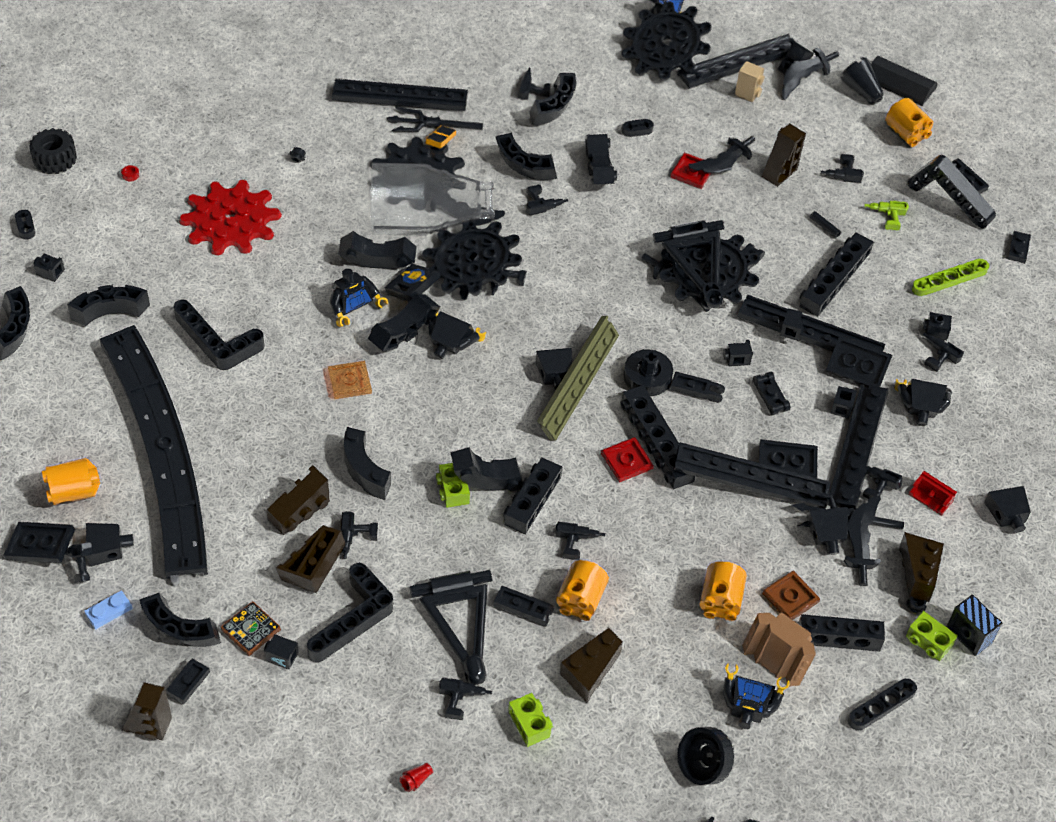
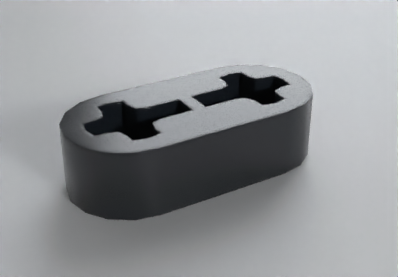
[622,119,654,137]
[15,209,36,240]

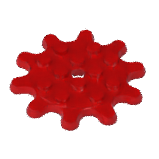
[179,180,282,256]

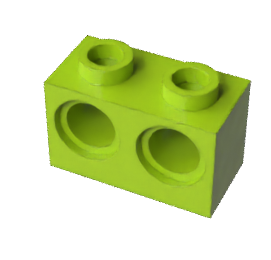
[436,463,470,508]
[905,611,958,662]
[508,693,553,747]

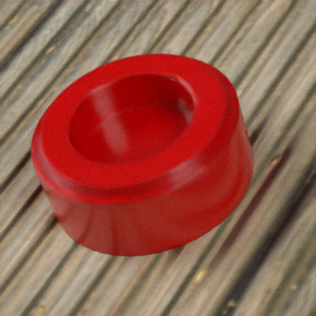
[121,165,140,182]

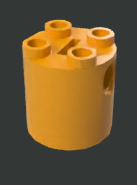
[885,98,933,147]
[42,458,100,506]
[556,560,609,621]
[699,562,747,621]

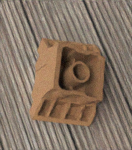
[742,612,816,686]

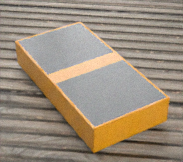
[426,125,456,149]

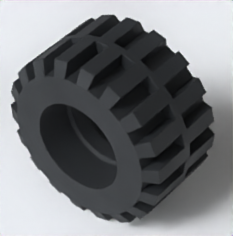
[29,128,77,174]

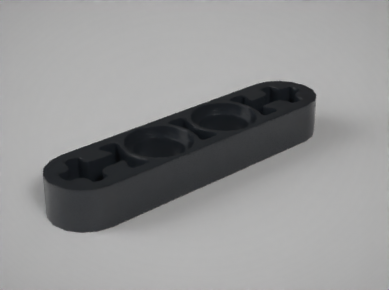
[848,678,917,731]

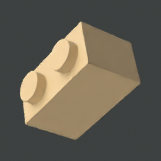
[735,61,765,102]

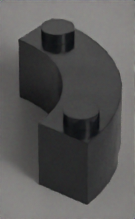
[529,73,576,126]
[495,133,557,180]
[585,134,617,185]
[338,231,417,269]
[67,285,150,327]
[0,286,30,360]
[367,294,441,351]
[344,427,391,500]
[450,447,523,491]
[139,593,221,647]

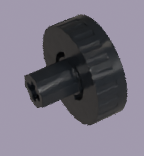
[624,349,673,396]
[677,727,734,785]

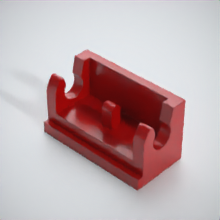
[909,471,957,516]

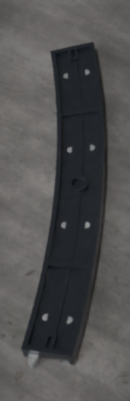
[100,325,208,587]

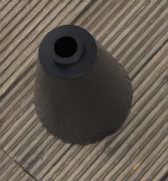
[841,57,884,104]

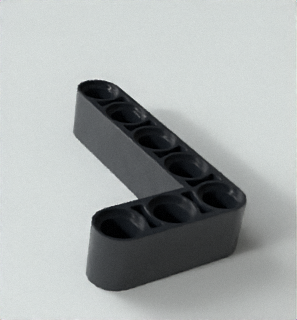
[908,155,996,229]
[174,299,265,370]
[307,562,393,663]

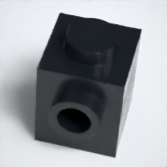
[923,312,952,341]

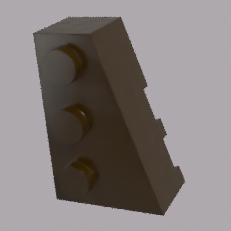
[761,123,806,187]
[267,465,330,535]
[276,525,345,593]
[899,532,944,602]
[560,628,623,703]

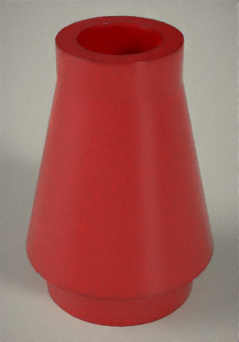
[400,763,433,792]

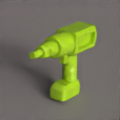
[864,201,909,230]

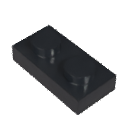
[1008,231,1031,264]
[166,658,210,704]

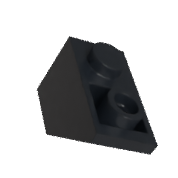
[777,41,814,74]

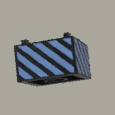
[946,594,1003,656]

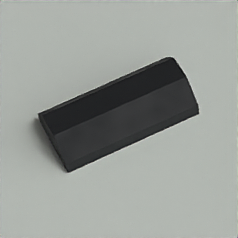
[871,55,938,106]

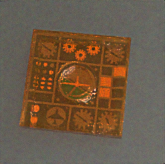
[328,361,372,400]

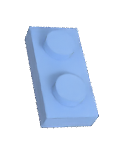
[84,590,133,630]

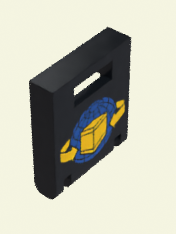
[384,263,440,302]

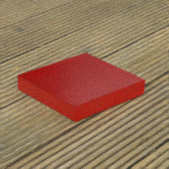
[670,152,711,189]
[601,437,654,483]

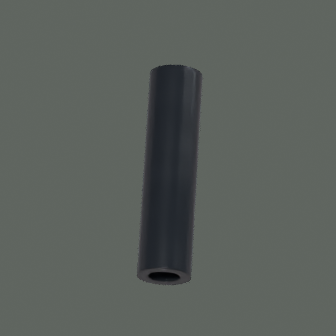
[810,211,841,238]

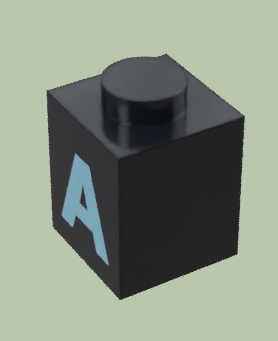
[264,634,299,670]

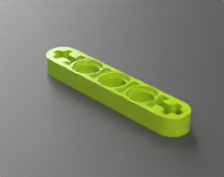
[912,259,989,296]

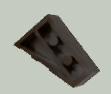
[122,682,172,741]

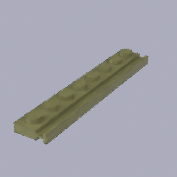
[537,316,619,441]

